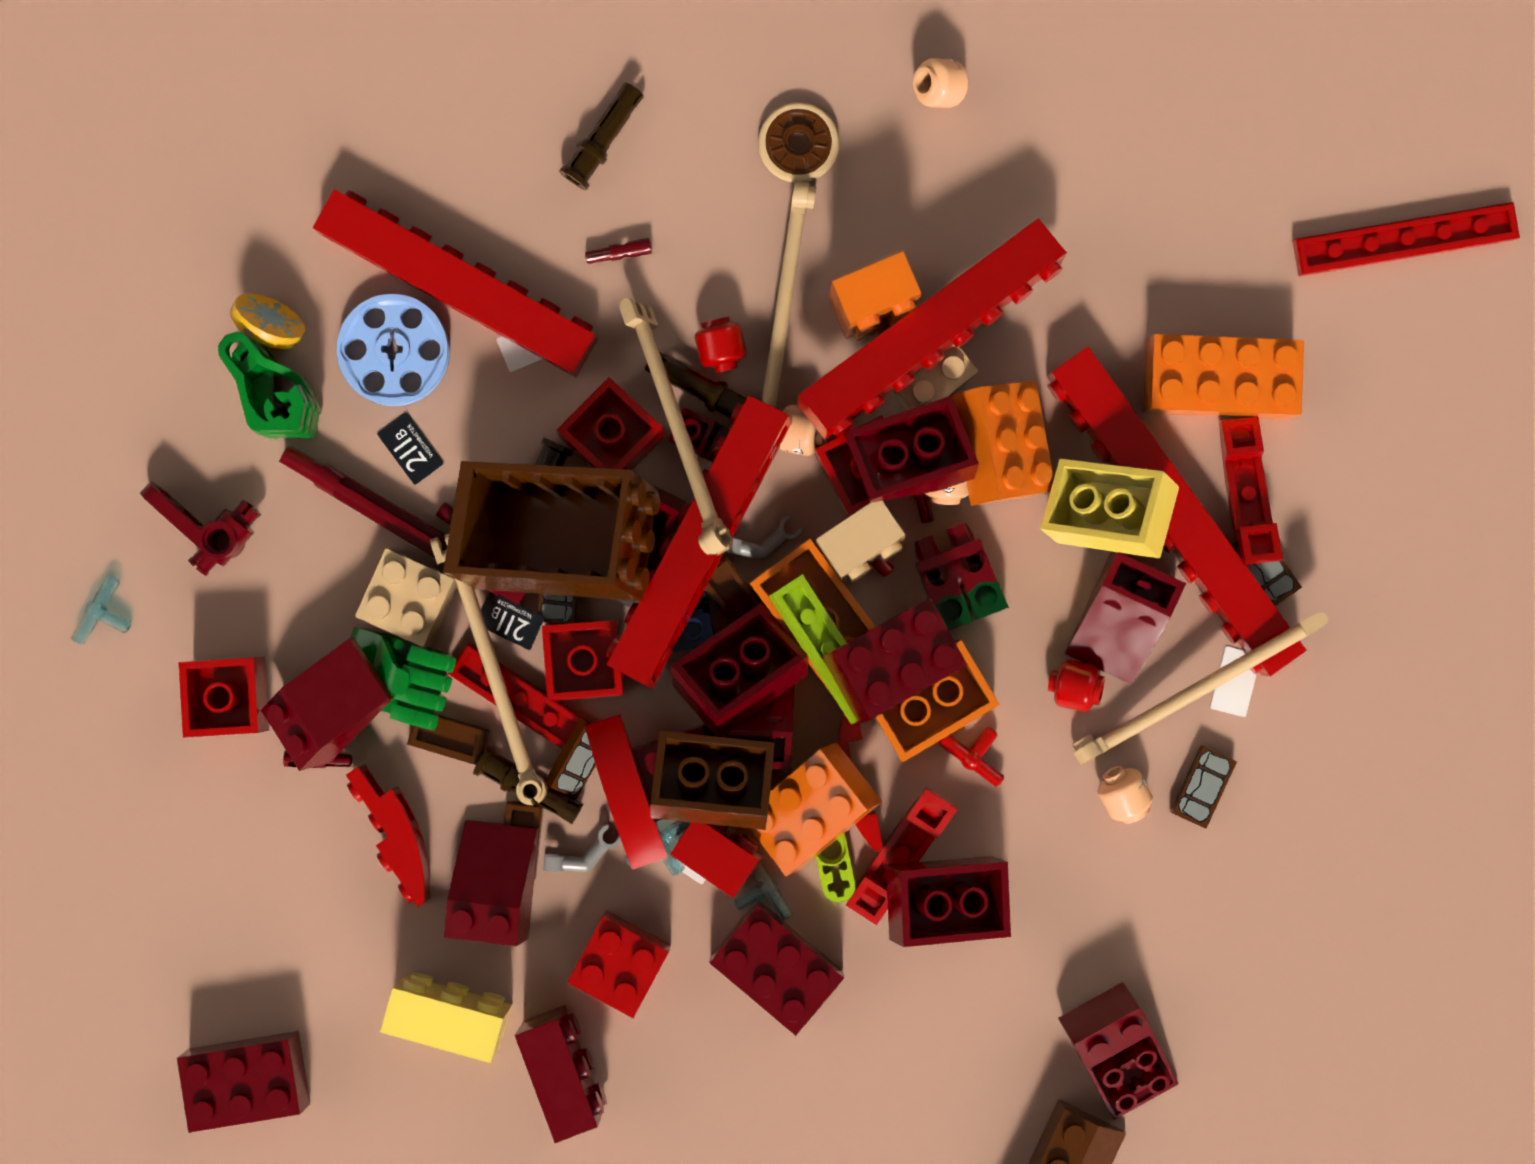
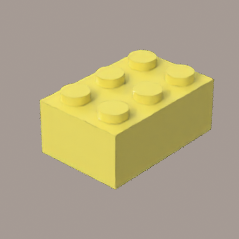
[1040,459,1179,559]
[380,972,513,1063]

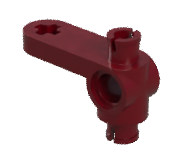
[140,481,261,576]

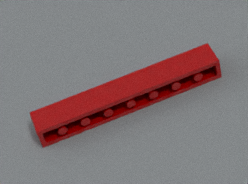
[312,189,598,377]
[797,218,1067,440]
[606,395,792,689]

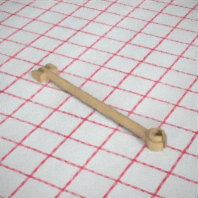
[762,180,817,408]
[619,298,733,555]
[430,533,548,806]
[1072,612,1328,766]

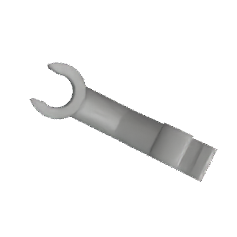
[725,515,803,559]
[543,823,621,872]

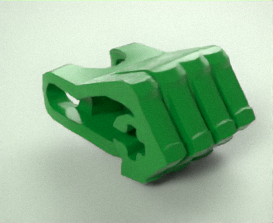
[218,331,322,439]
[350,627,456,731]

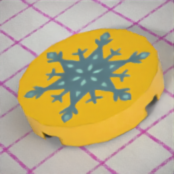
[230,293,305,350]

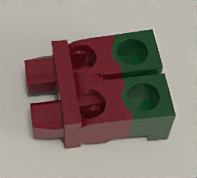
[914,523,1009,630]

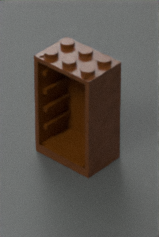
[443,461,660,601]

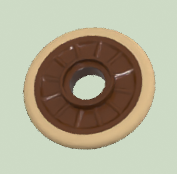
[758,102,839,183]

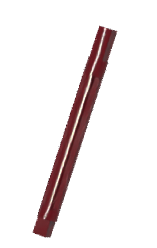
[279,446,527,605]

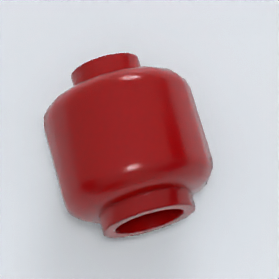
[694,316,747,373]
[1048,660,1105,712]

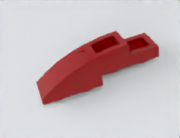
[346,764,430,907]

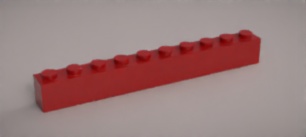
[1047,346,1307,677]

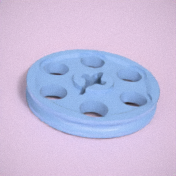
[336,294,450,406]

